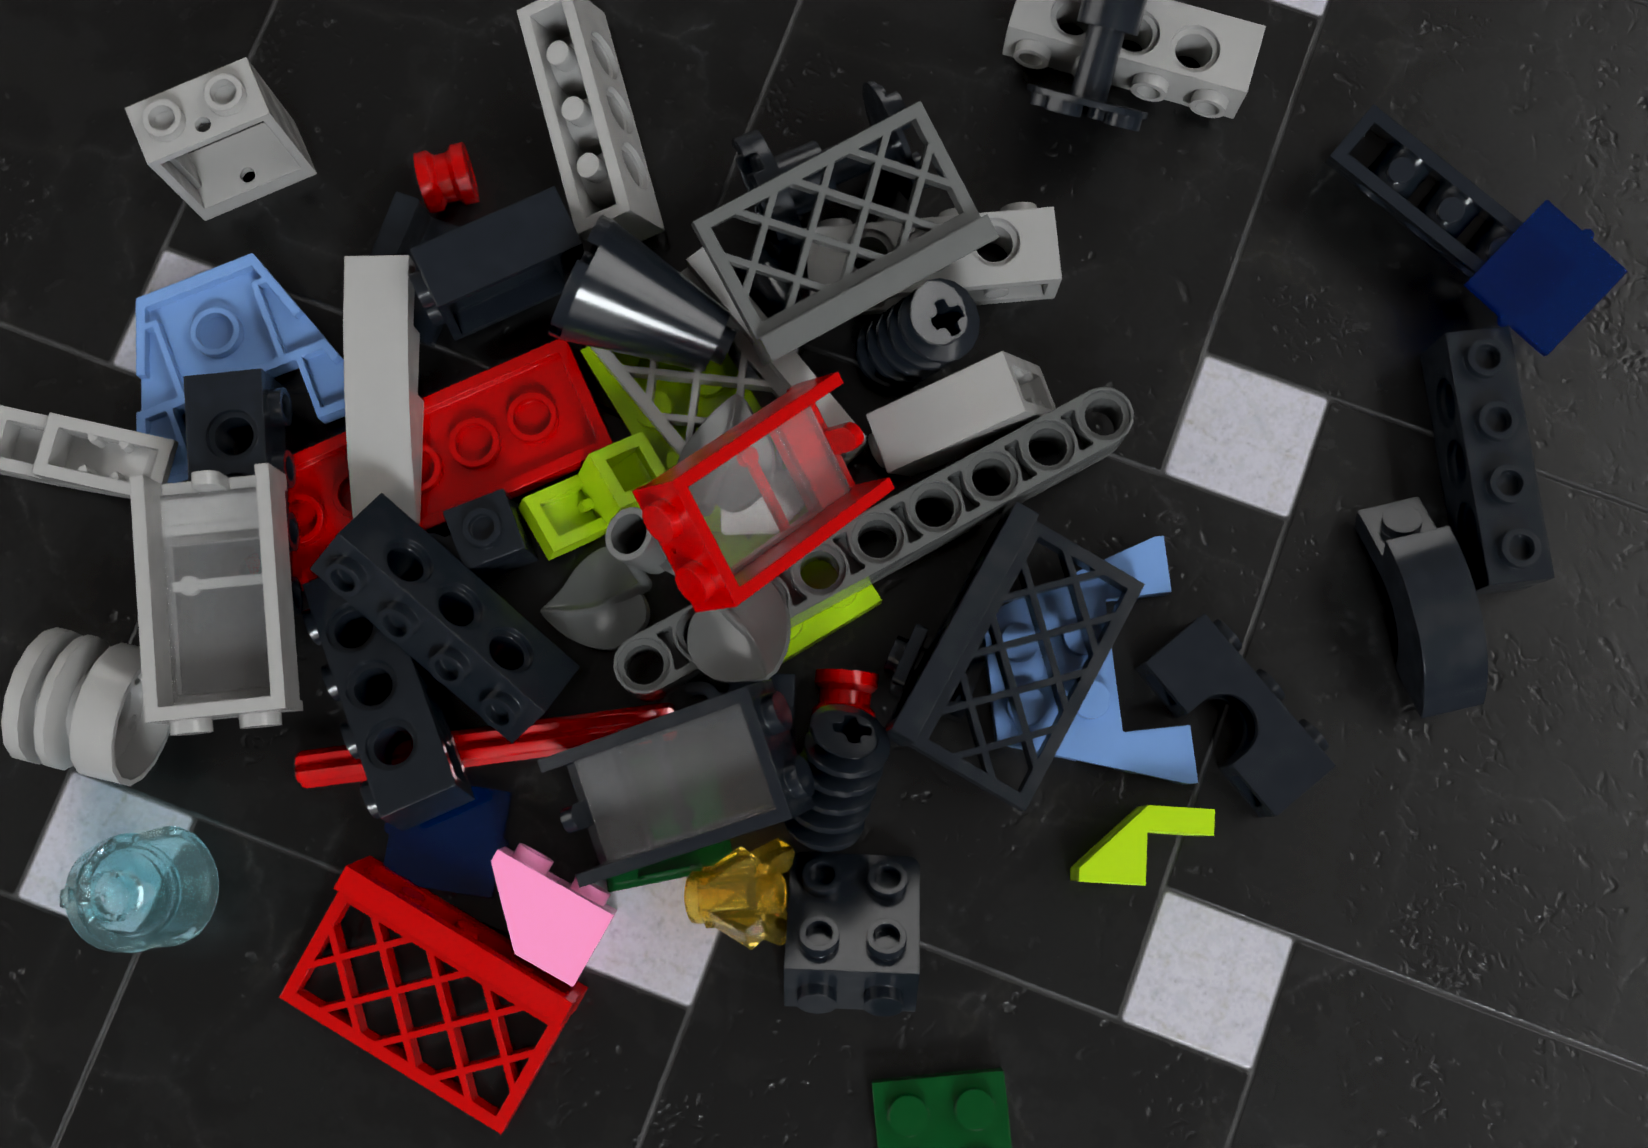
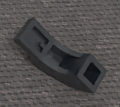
[1355,497,1488,719]

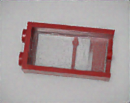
[632,371,895,613]

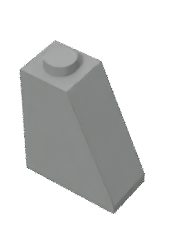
[866,351,1056,477]

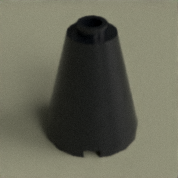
[548,215,737,372]

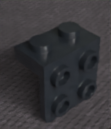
[784,852,920,1017]

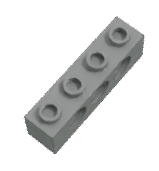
[517,0,665,241]
[1002,0,1266,119]
[804,202,1062,316]

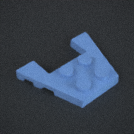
[136,253,345,483]
[983,536,1198,785]

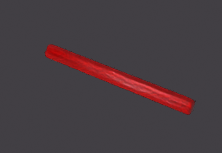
[295,702,678,788]

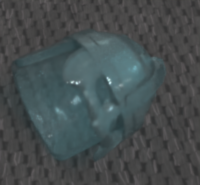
[58,826,219,953]

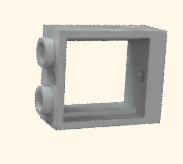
[125,57,317,221]

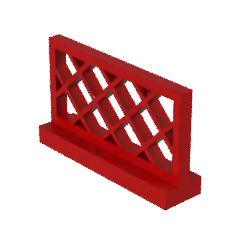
[279,855,589,1134]

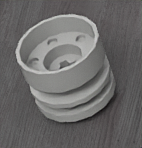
[1,627,170,786]

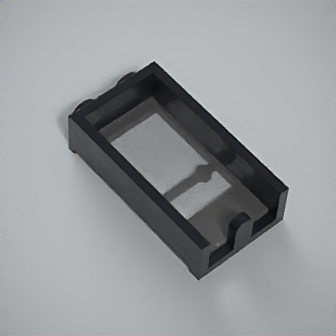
[537,679,815,888]

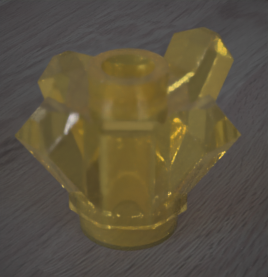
[684,838,795,950]

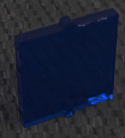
[1464,200,1628,357]
[383,786,513,898]

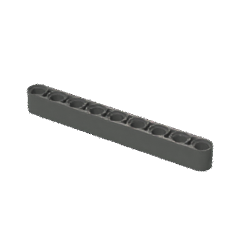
[613,387,1134,701]

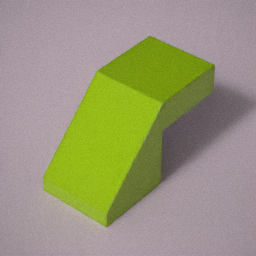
[518,431,666,561]
[1070,805,1215,886]

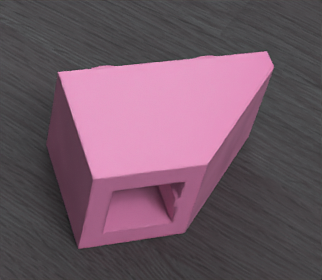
[491,843,617,987]

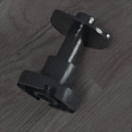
[1026,0,1148,132]
[732,80,931,257]

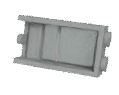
[129,463,303,736]

